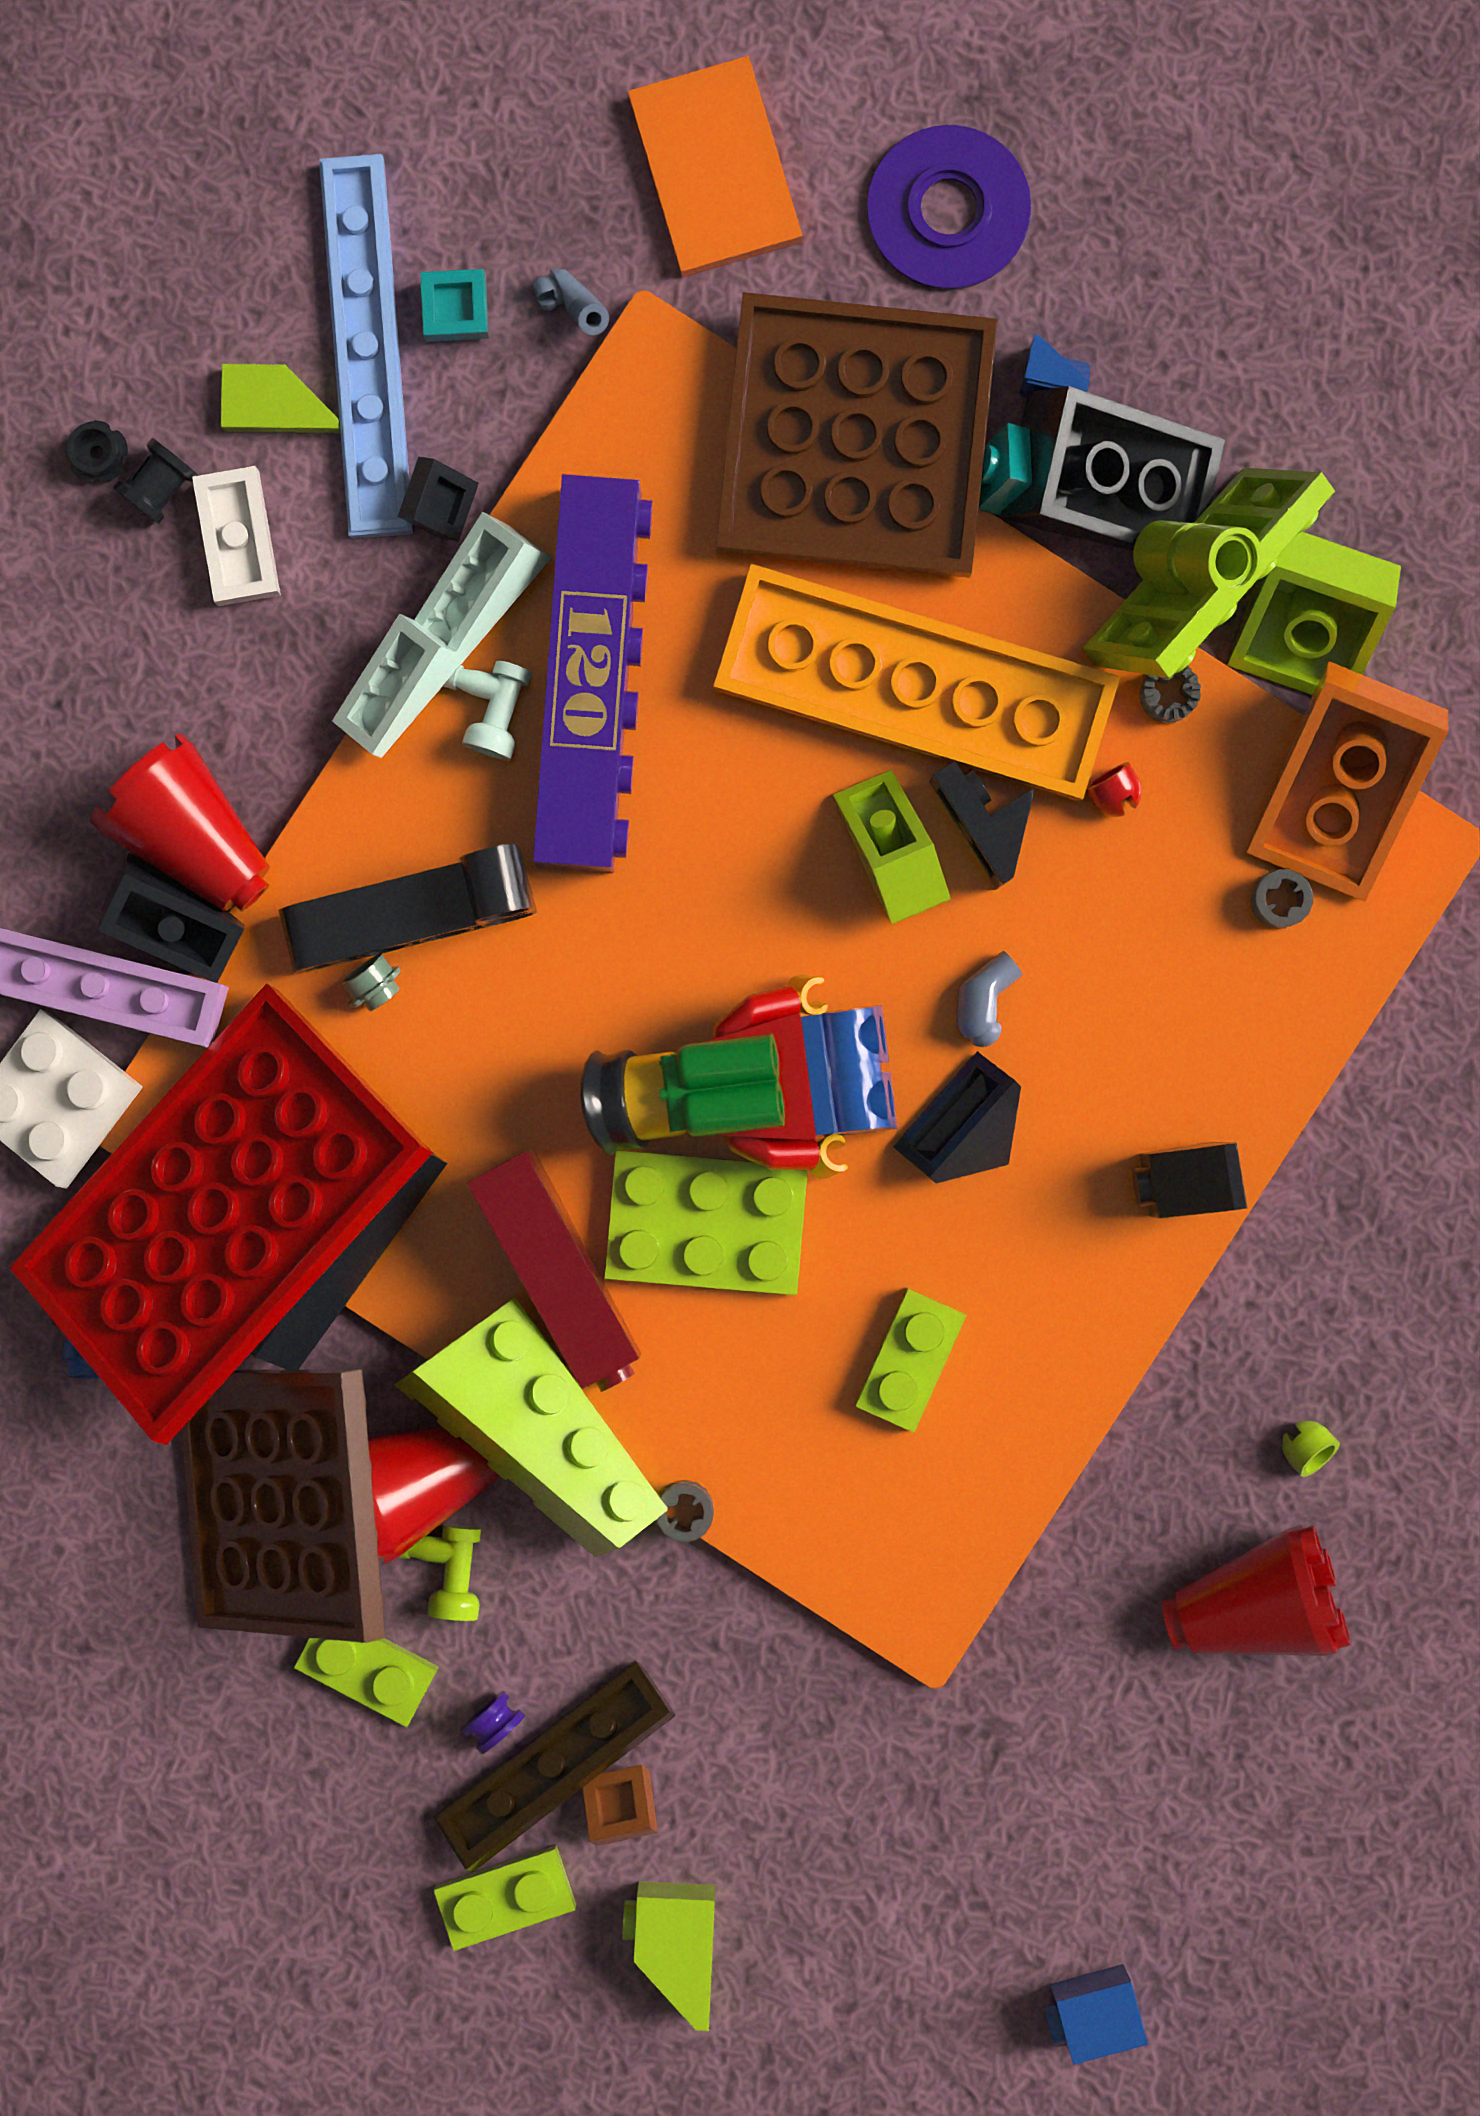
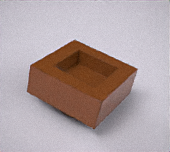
[583,1764,658,1846]

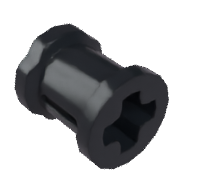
[113,438,198,524]

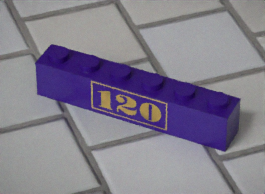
[533,474,653,873]

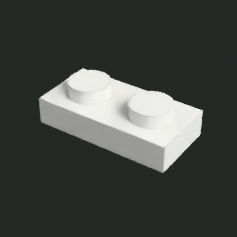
[192,466,281,606]

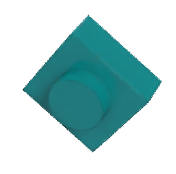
[420,269,489,342]
[978,423,1032,515]

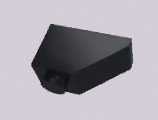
[97,853,245,983]
[1132,1141,1247,1219]

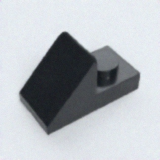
[929,761,1034,889]

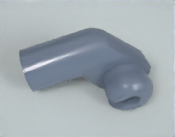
[532,268,609,335]
[956,950,1023,1047]

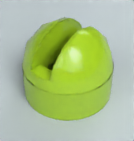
[1282,1420,1340,1477]

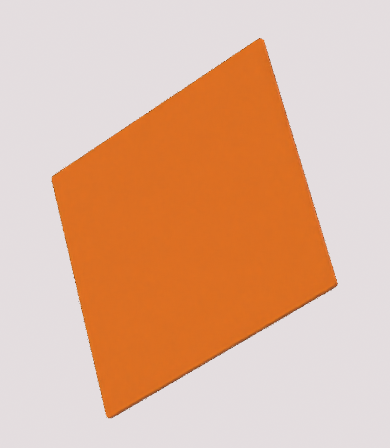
[99,290,1480,1689]

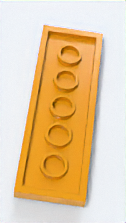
[714,564,1120,802]

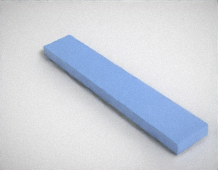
[319,154,414,539]

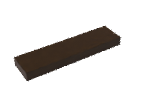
[433,1660,676,1872]

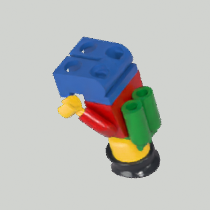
[580,974,898,1179]

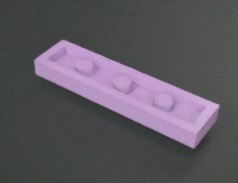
[0,928,229,1048]

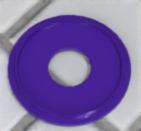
[867,125,1031,289]

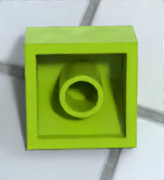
[1227,532,1401,695]

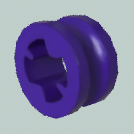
[460,1691,525,1755]

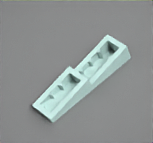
[332,512,552,758]

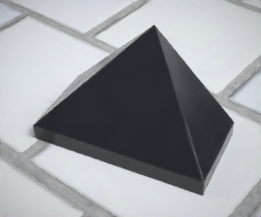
[893,1051,1021,1183]

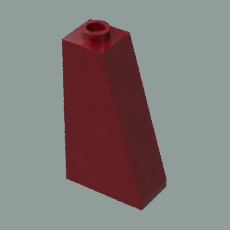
[467,1150,641,1392]

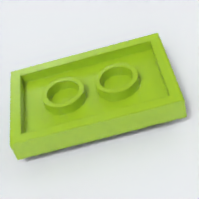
[605,1150,808,1295]

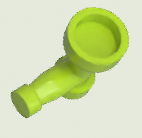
[399,1524,481,1621]

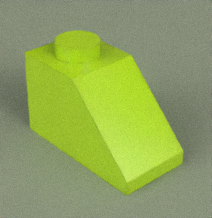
[833,769,951,924]
[623,1881,715,2031]

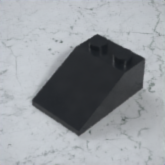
[1000,386,1225,551]

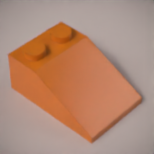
[1246,661,1448,902]

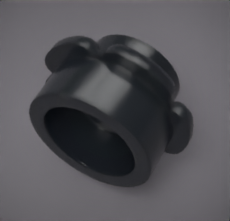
[65,420,128,483]

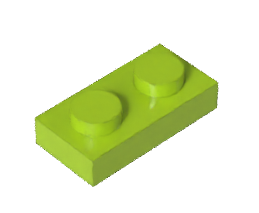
[855,1288,967,1433]
[294,1638,439,1727]
[434,1844,576,1951]

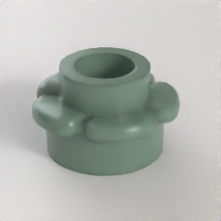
[340,953,401,1011]

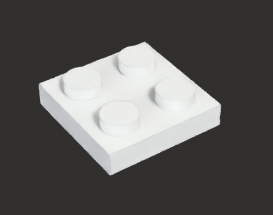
[0,1009,143,1189]

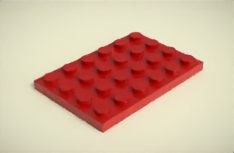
[9,983,433,1445]

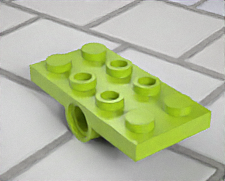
[1083,467,1335,679]

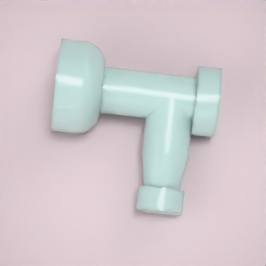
[443,661,532,761]

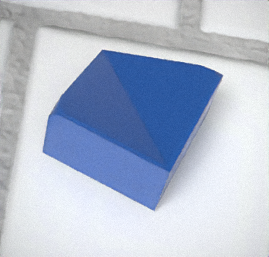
[1019,334,1090,397]

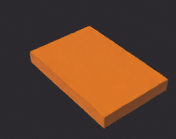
[628,55,803,278]

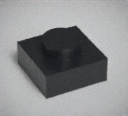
[397,456,479,543]

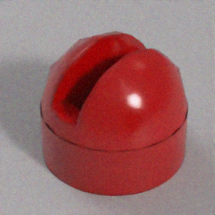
[1086,762,1142,817]

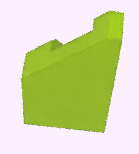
[221,364,341,433]

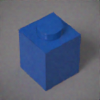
[1043,1964,1148,2065]

